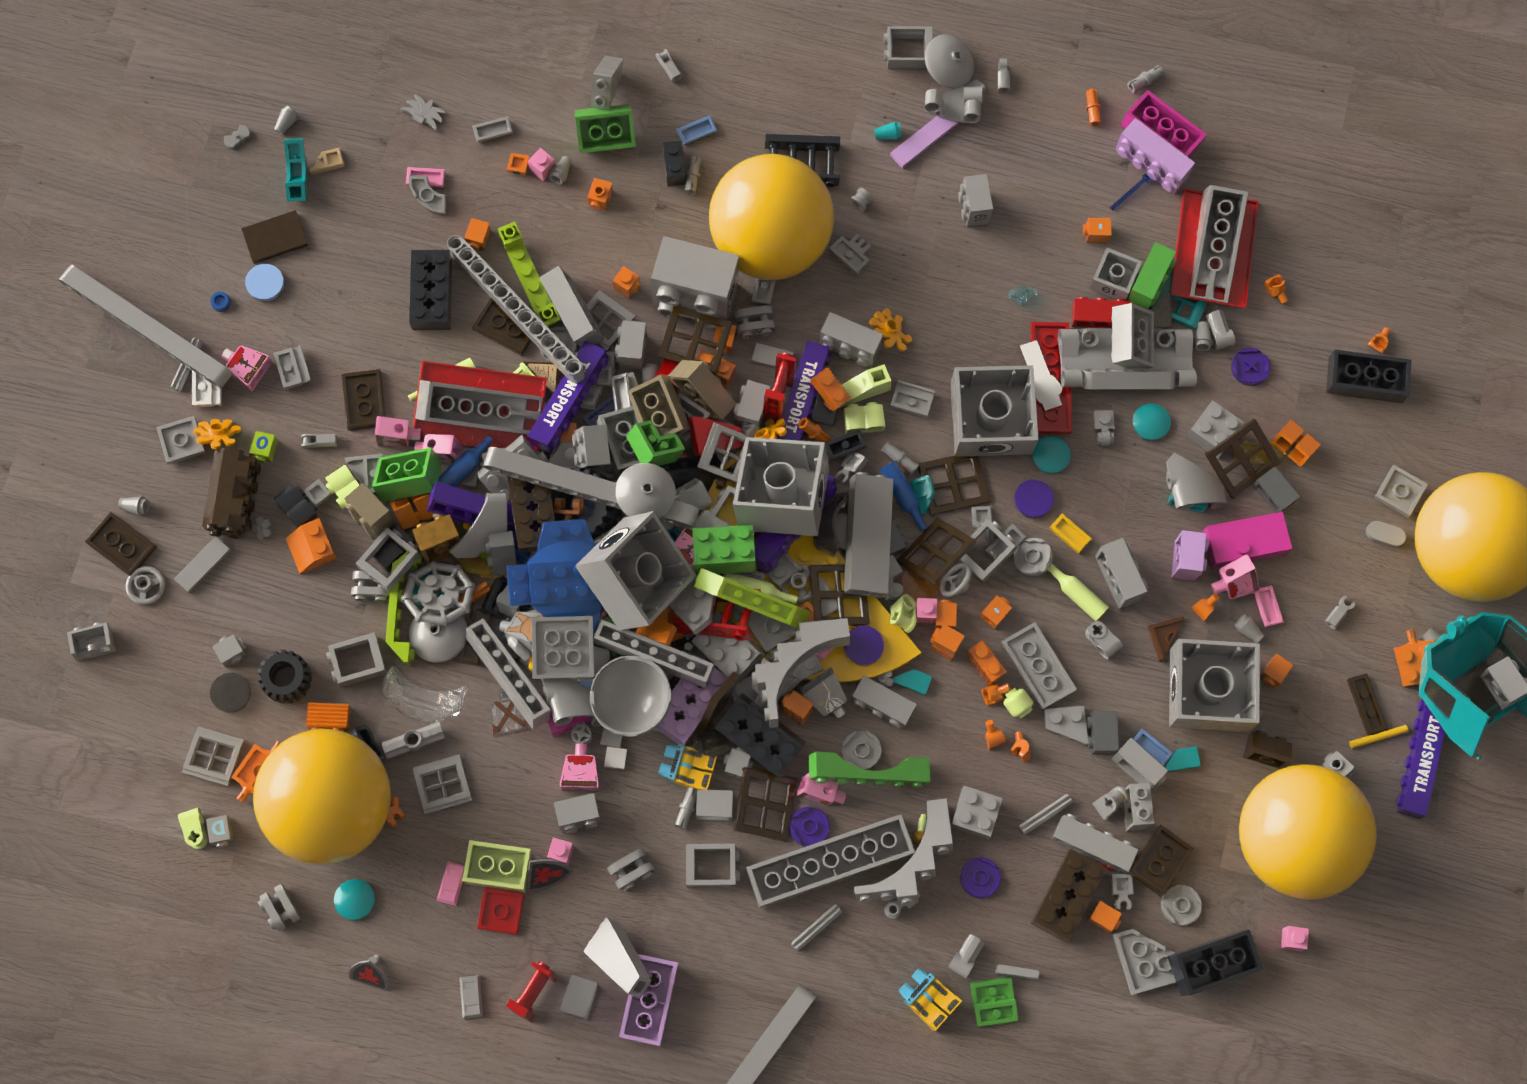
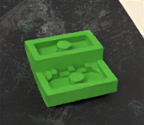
[970,976,1018,1027]

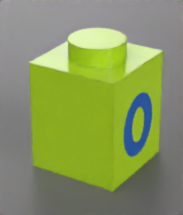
[249,431,278,463]

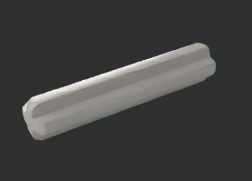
[171,337,203,392]
[1019,794,1073,835]
[791,904,842,951]

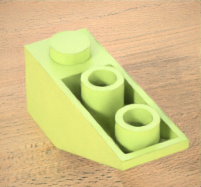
[839,364,891,408]

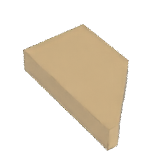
[309,148,345,175]

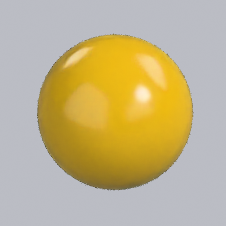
[709,154,834,280]
[1415,472,1527,602]
[253,729,391,865]
[1239,764,1377,900]

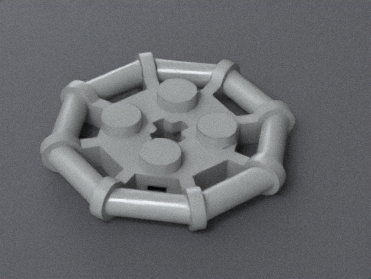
[401,560,476,627]

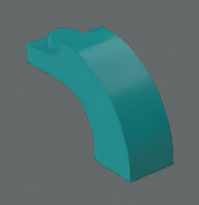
[283,138,308,202]

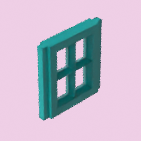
[1153,272,1207,329]

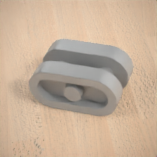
[734,306,775,339]
[351,571,391,602]
[607,848,654,891]
[258,883,301,932]

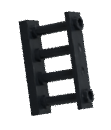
[764,134,841,187]

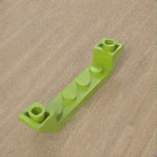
[498,221,561,326]
[386,546,423,666]
[693,568,811,628]

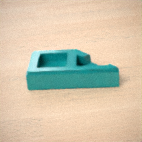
[911,475,936,516]
[892,669,932,696]
[1164,746,1201,772]

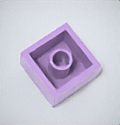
[1172,530,1209,581]

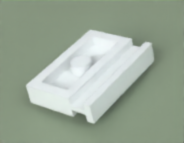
[192,371,222,408]

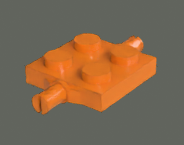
[1393,629,1435,687]
[231,741,280,803]

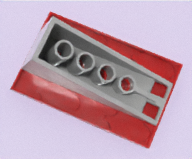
[1170,185,1259,309]
[413,361,547,451]

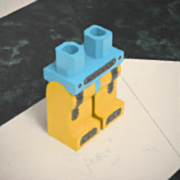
[658,744,718,790]
[898,968,962,1031]

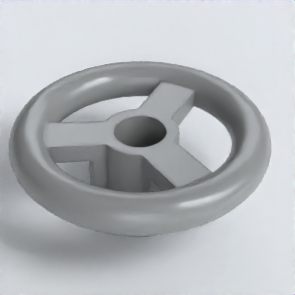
[939,563,972,597]
[779,564,812,603]
[126,566,166,605]

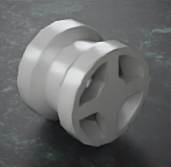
[850,188,873,212]
[571,724,592,745]

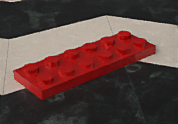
[1030,322,1072,434]

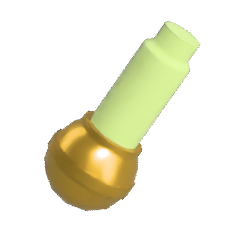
[912,814,927,845]

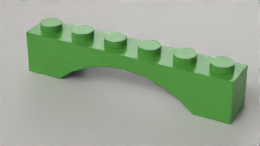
[809,752,930,788]

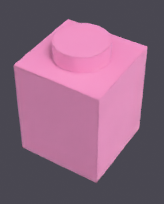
[528,148,555,182]
[916,598,937,624]
[547,838,574,865]
[1281,926,1309,952]

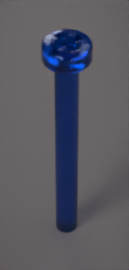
[1110,174,1151,211]

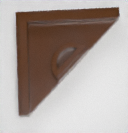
[1148,616,1184,662]

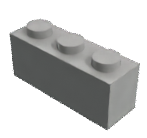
[851,676,917,728]

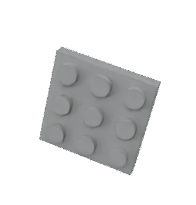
[531,616,594,679]

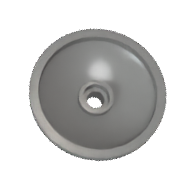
[925,34,974,88]
[615,463,676,519]
[409,608,467,663]

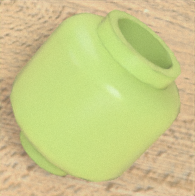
[1003,687,1033,718]

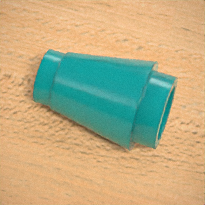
[874,121,902,140]

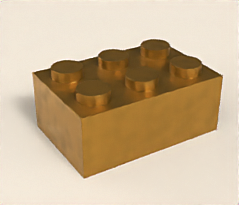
[412,514,460,564]

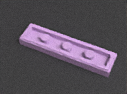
[890,116,958,169]

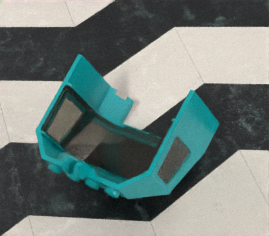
[1418,612,1527,760]

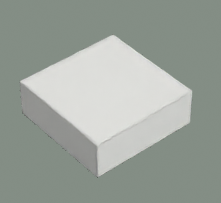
[604,747,627,770]

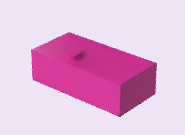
[1121,90,1207,159]
[1202,512,1293,570]

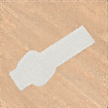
[1020,340,1062,410]

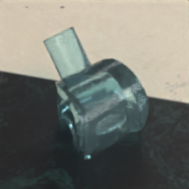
[1007,285,1037,305]

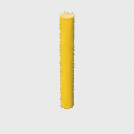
[1349,725,1409,749]

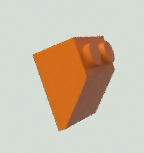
[286,518,337,574]

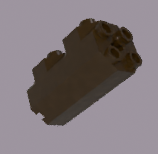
[202,448,261,539]

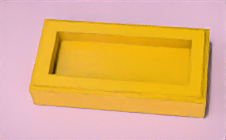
[1049,513,1092,554]

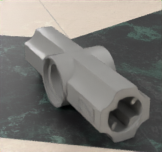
[382,722,445,760]

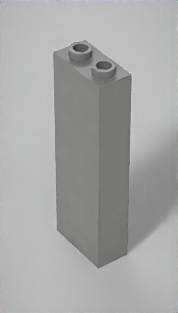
[844,472,893,598]

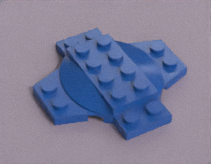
[506,519,603,640]

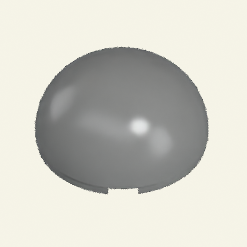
[590,656,671,737]

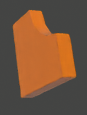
[635,606,677,646]

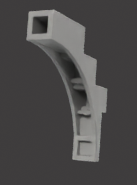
[752,618,850,728]
[854,798,954,906]

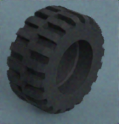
[550,467,622,539]

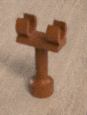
[554,498,584,520]

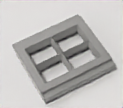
[587,290,636,352]
[697,423,749,483]
[182,727,245,786]
[413,754,472,815]

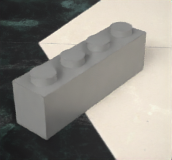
[1051,814,1138,874]

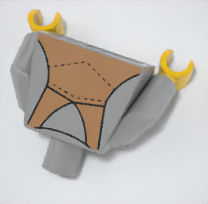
[499,610,542,671]

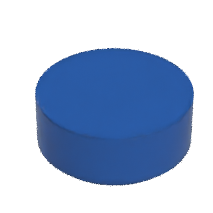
[210,292,231,312]

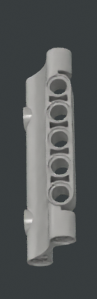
[1058,328,1197,389]

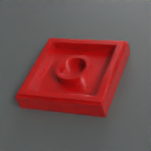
[477,888,525,935]

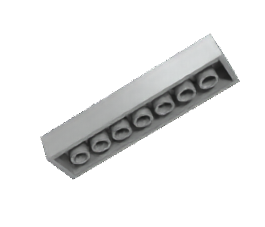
[746,814,915,909]

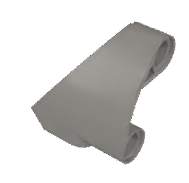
[924,79,985,123]
[1166,453,1228,510]
[449,493,507,558]
[542,678,602,727]

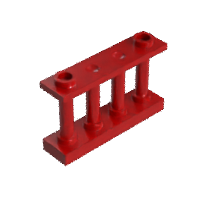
[763,353,796,424]
[672,588,761,641]
[506,961,557,1023]

